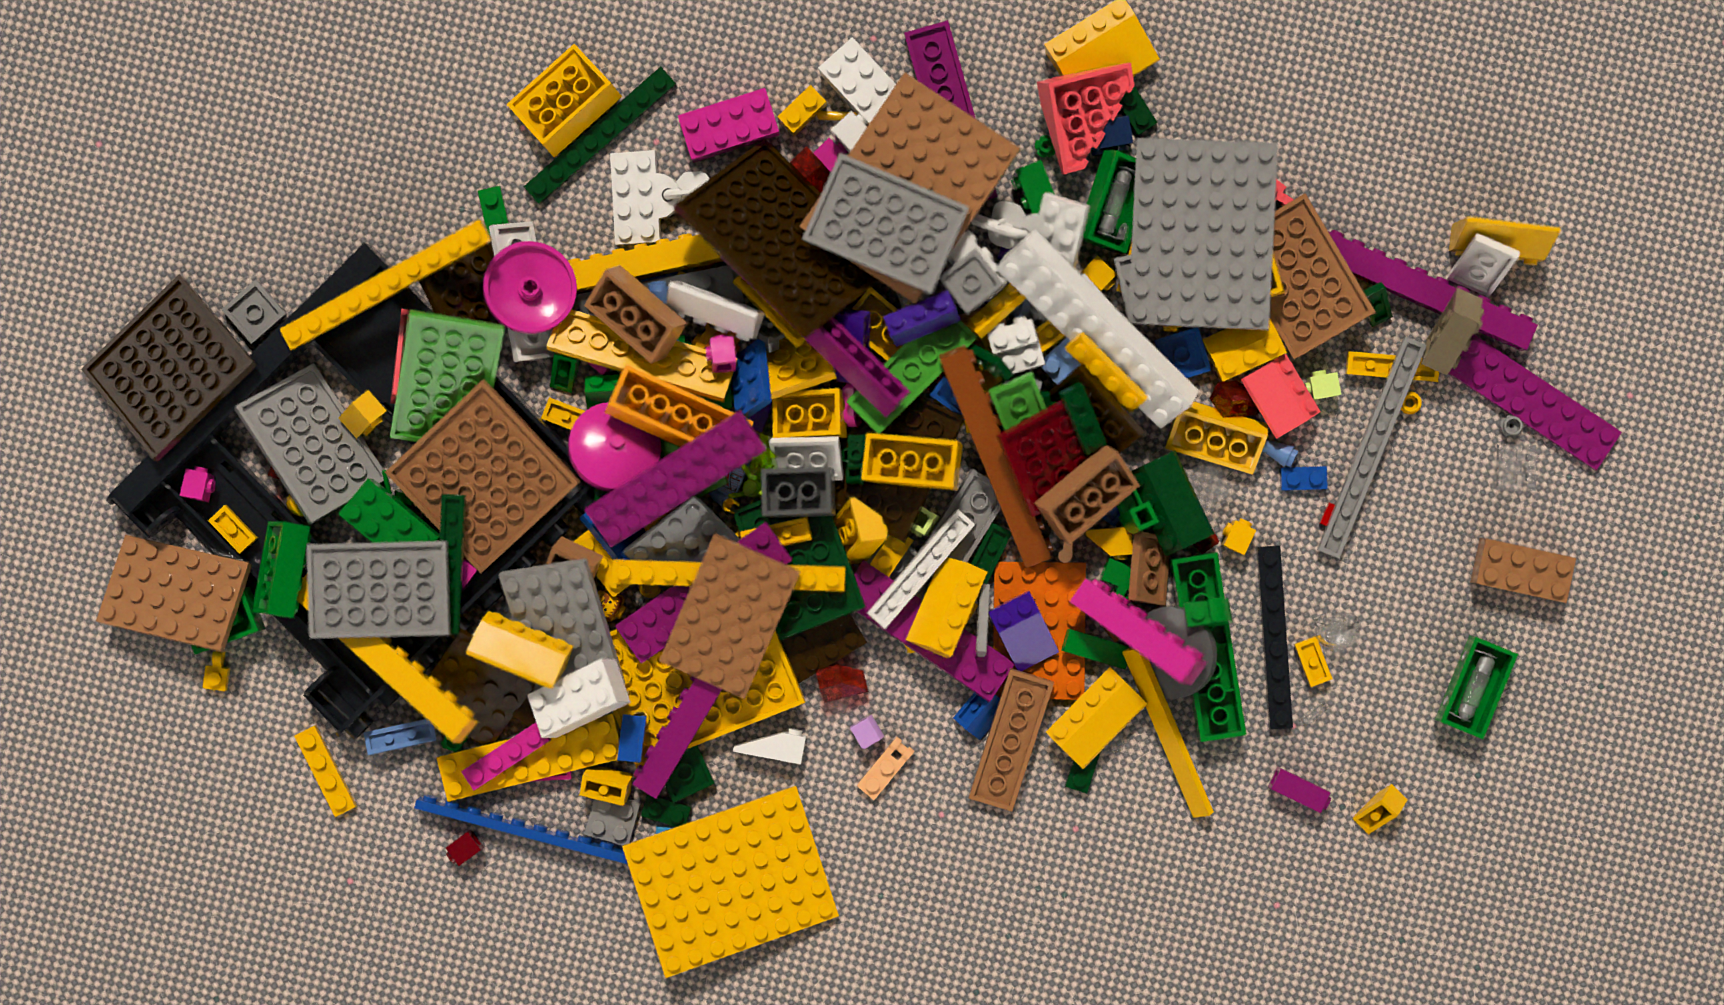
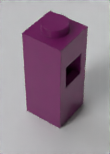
[1268,766,1331,813]

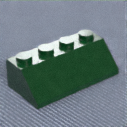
[1131,451,1215,556]

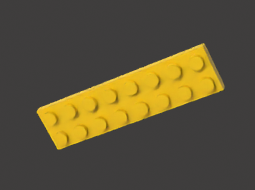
[547,309,737,402]
[436,713,620,802]

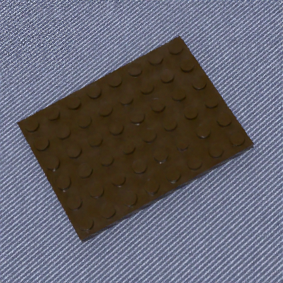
[673,139,879,340]

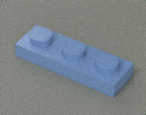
[364,719,436,756]

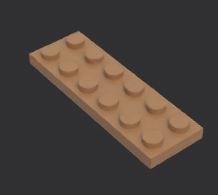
[968,668,1054,812]

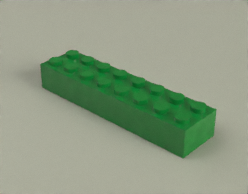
[1169,552,1247,742]

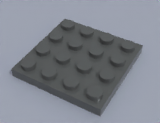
[624,495,740,591]

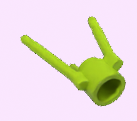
[728,464,762,498]

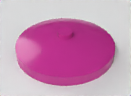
[483,241,577,334]
[568,402,661,492]

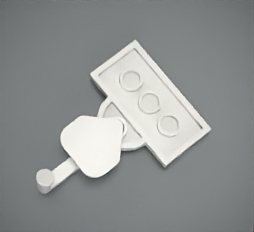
[610,150,710,246]
[971,192,1090,268]

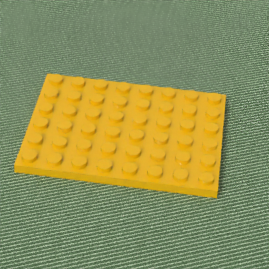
[610,629,806,768]
[622,786,839,978]

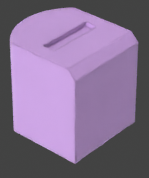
[850,714,884,749]

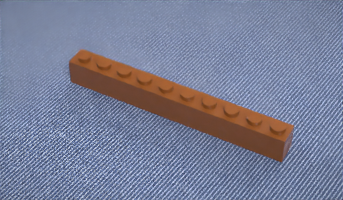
[939,345,1054,568]

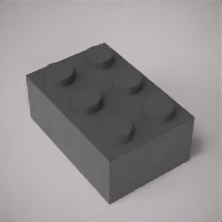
[761,467,836,518]

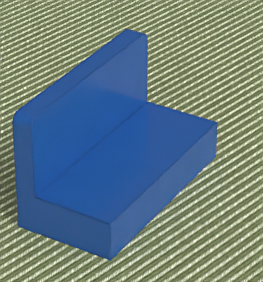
[953,692,1000,740]
[617,714,646,763]

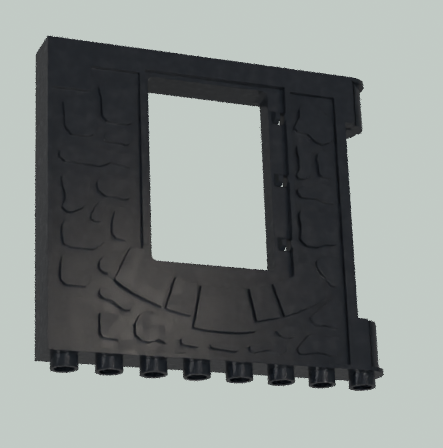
[106,242,594,740]

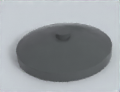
[1130,606,1217,698]

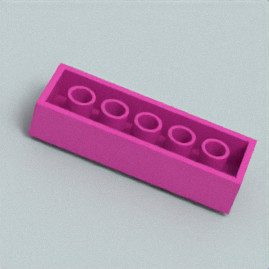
[1070,578,1207,685]

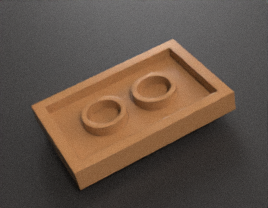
[1128,531,1170,606]

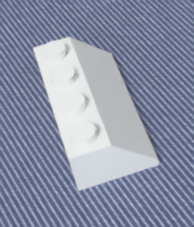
[666,281,764,341]

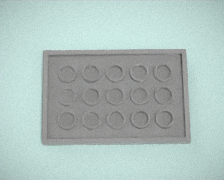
[802,153,969,295]
[235,363,389,525]
[307,541,450,638]
[499,558,625,690]

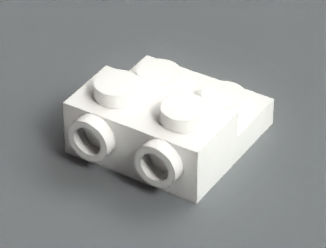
[988,316,1046,374]

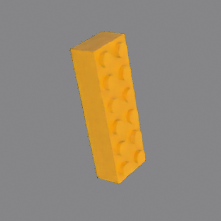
[604,364,753,447]

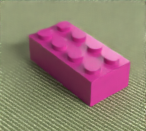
[678,88,780,163]

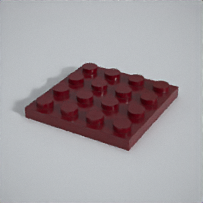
[996,400,1099,517]

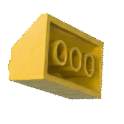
[1165,402,1268,475]
[906,557,987,659]
[466,611,573,689]
[1046,667,1147,769]

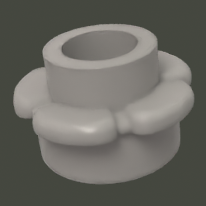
[1500,414,1523,437]

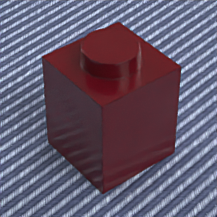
[446,829,484,866]

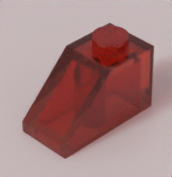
[790,146,831,194]
[1209,381,1259,417]
[816,664,869,703]

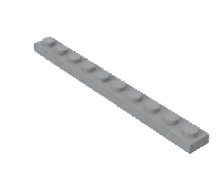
[1317,336,1427,559]

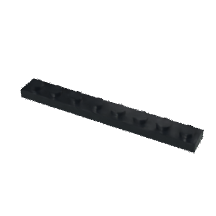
[1256,545,1293,730]

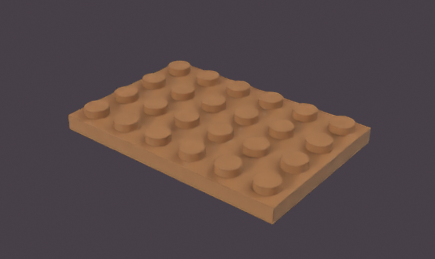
[1269,193,1376,360]
[659,533,801,699]
[96,535,252,653]

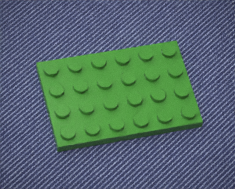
[390,310,504,442]

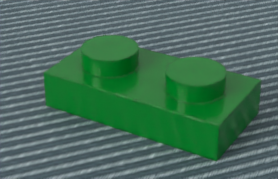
[478,186,509,235]

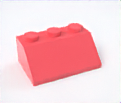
[1241,353,1321,439]

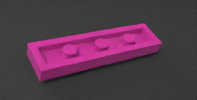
[461,722,551,791]

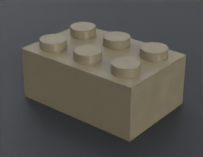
[1422,288,1484,375]

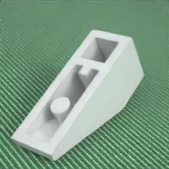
[733,728,806,764]

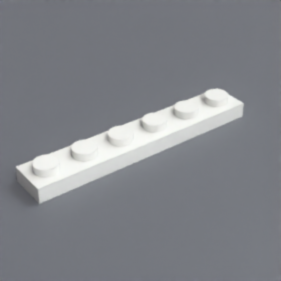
[867,509,975,629]

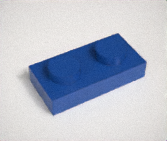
[1280,466,1328,490]

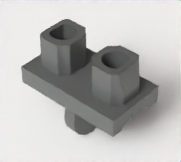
[749,315,786,353]

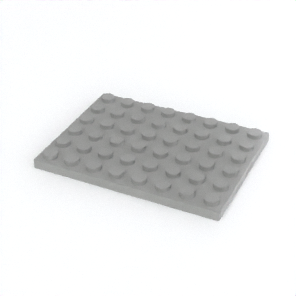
[1128,138,1278,330]

